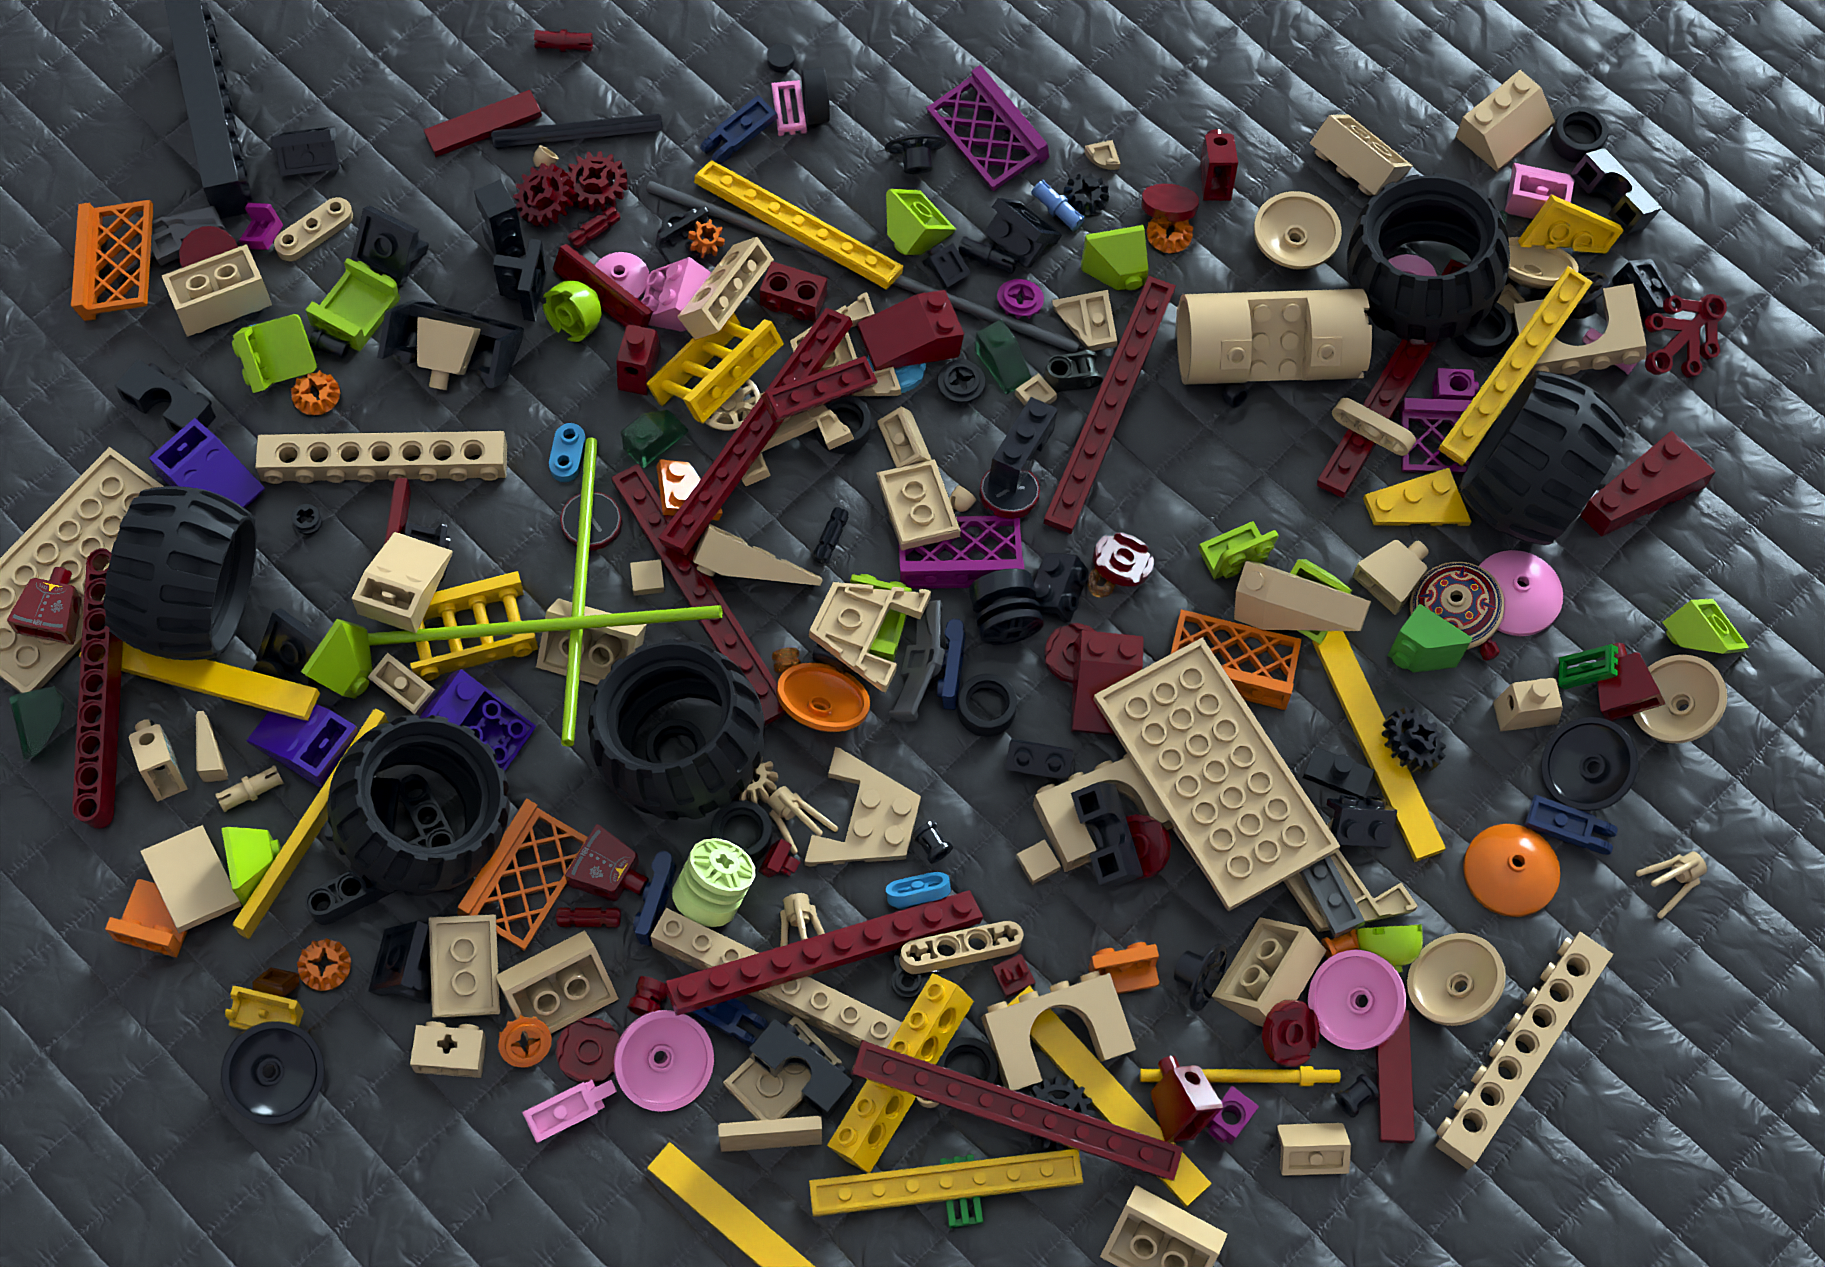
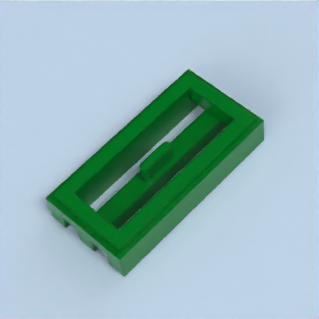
[1558,644,1618,689]
[939,1154,983,1228]

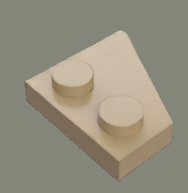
[1052,290,1118,351]

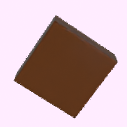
[253,967,299,997]

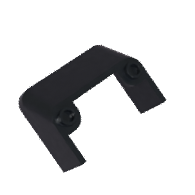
[377,300,524,388]

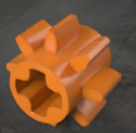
[688,219,725,258]

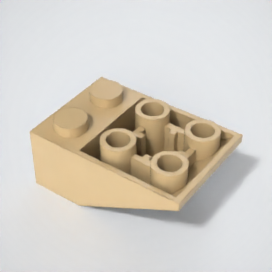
[352,532,453,633]

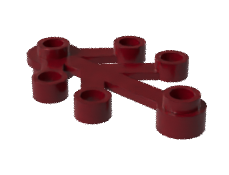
[1645,294,1727,378]

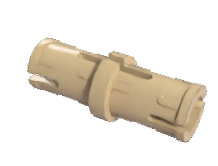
[215,765,284,812]

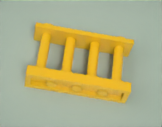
[646,313,784,423]
[410,571,538,681]

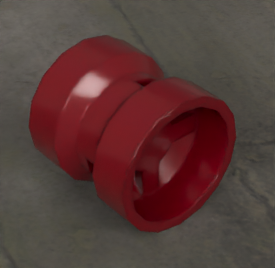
[627,976,667,1017]

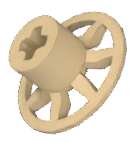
[704,379,761,431]

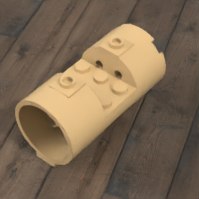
[1175,289,1372,385]

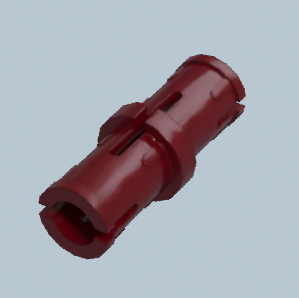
[534,29,593,52]

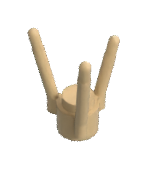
[767,786,838,854]
[1636,851,1707,919]
[780,893,825,947]

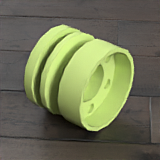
[672,838,755,927]

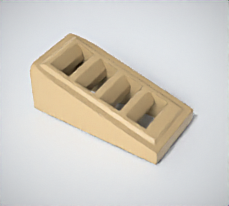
[196,711,228,782]

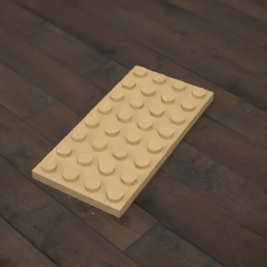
[0,447,164,700]
[1093,637,1340,911]

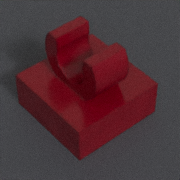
[758,839,800,878]
[991,954,1036,999]

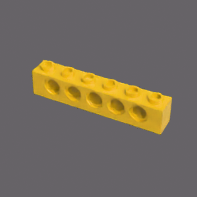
[827,973,974,1173]

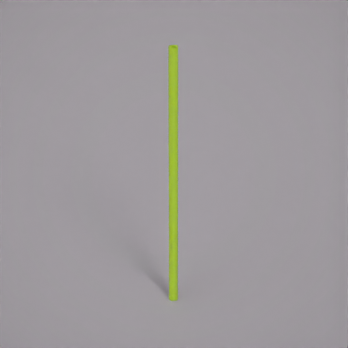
[561,438,597,747]
[368,605,722,646]

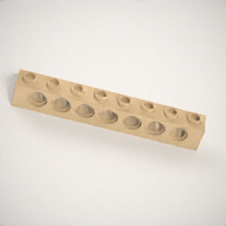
[255,431,507,484]
[651,908,902,1048]
[1435,932,1613,1170]

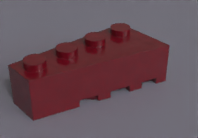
[1580,430,1716,537]

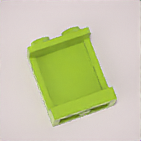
[305,258,400,352]
[850,574,912,662]

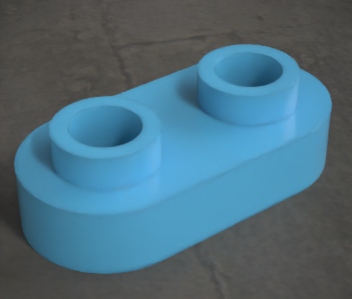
[549,423,586,482]
[886,872,951,909]

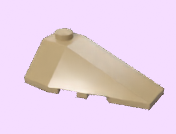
[693,524,823,586]
[1234,561,1371,631]

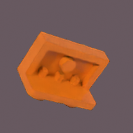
[1088,942,1159,994]

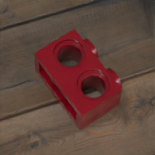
[759,261,827,322]

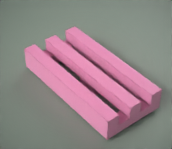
[771,80,807,136]

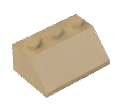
[1455,70,1555,172]
[1310,115,1413,196]
[162,244,272,337]
[536,598,647,685]
[1212,917,1327,1027]
[495,930,619,1041]
[1100,1185,1227,1267]

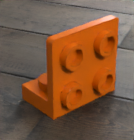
[105,879,188,958]

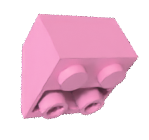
[1505,163,1574,219]
[641,257,712,332]

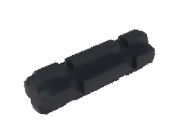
[813,507,849,564]

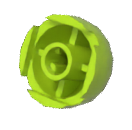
[542,281,602,342]
[1356,924,1423,973]

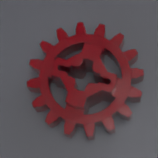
[567,151,628,212]
[513,163,576,227]

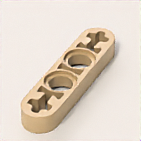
[899,921,1024,974]

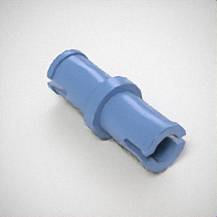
[1031,180,1085,232]

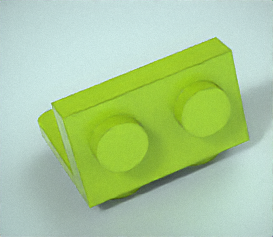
[232,314,317,393]
[1198,521,1279,580]

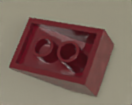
[857,290,964,371]
[1071,630,1143,736]

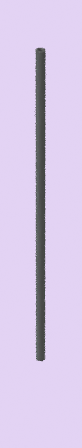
[646,181,1080,353]

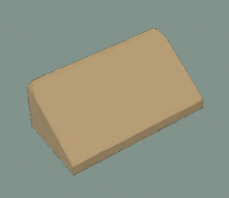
[877,406,932,468]
[368,653,436,717]

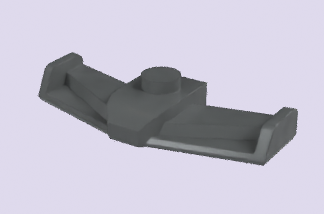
[109,206,227,283]
[889,600,945,722]

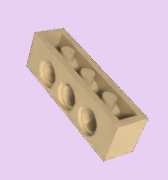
[677,237,774,340]

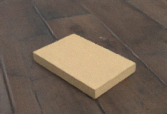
[877,459,961,551]
[140,825,241,933]
[428,914,500,1018]
[723,1015,842,1121]
[718,1116,822,1152]

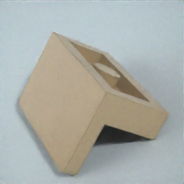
[1277,1123,1351,1176]

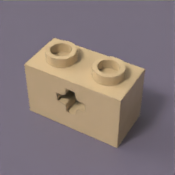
[410,1021,487,1078]

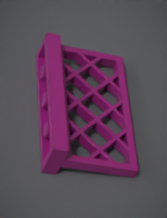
[926,64,1049,191]
[1399,398,1509,474]
[898,516,1024,589]

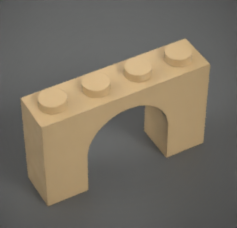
[1513,283,1646,380]
[1033,753,1174,872]
[981,970,1136,1091]

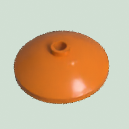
[776,663,870,732]
[1463,824,1560,917]

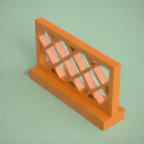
[71,200,154,321]
[1170,609,1302,710]
[457,798,588,951]

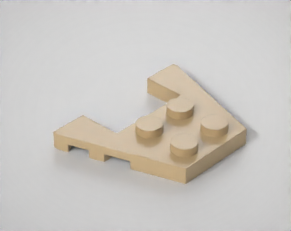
[790,292,902,396]
[742,392,854,486]
[809,582,931,693]
[805,747,921,867]
[1284,819,1418,932]

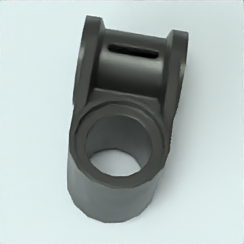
[1043,350,1103,393]

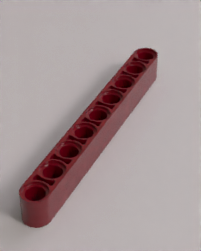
[72,548,123,829]

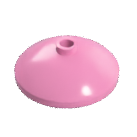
[1479,550,1563,636]
[1308,950,1406,1050]
[614,1010,714,1111]

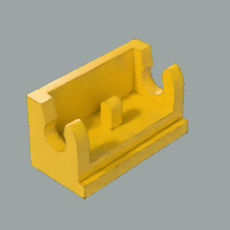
[225,985,304,1030]

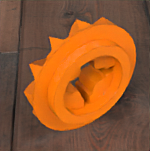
[1147,216,1193,253]
[291,370,340,415]
[297,938,351,991]
[497,1015,552,1067]

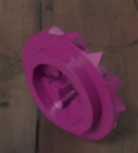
[997,279,1044,320]

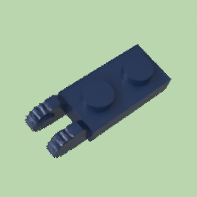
[700,95,778,164]
[937,618,966,710]
[1524,795,1618,855]
[633,850,677,946]
[688,998,770,1047]

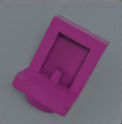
[239,203,283,250]

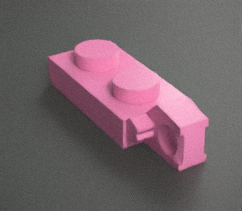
[522,1080,617,1143]

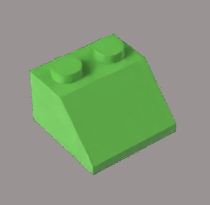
[1387,604,1473,673]

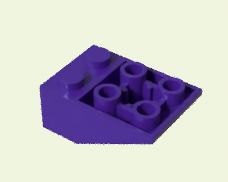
[149,418,265,508]
[419,669,536,771]
[246,704,359,788]

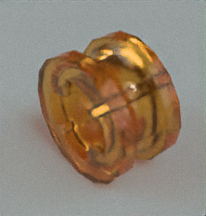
[1087,568,1115,598]
[772,648,801,673]

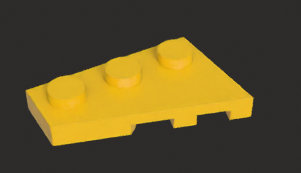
[1518,194,1624,254]
[1363,468,1471,526]

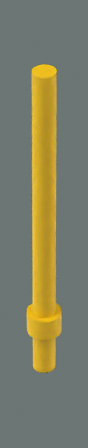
[1140,1066,1340,1086]

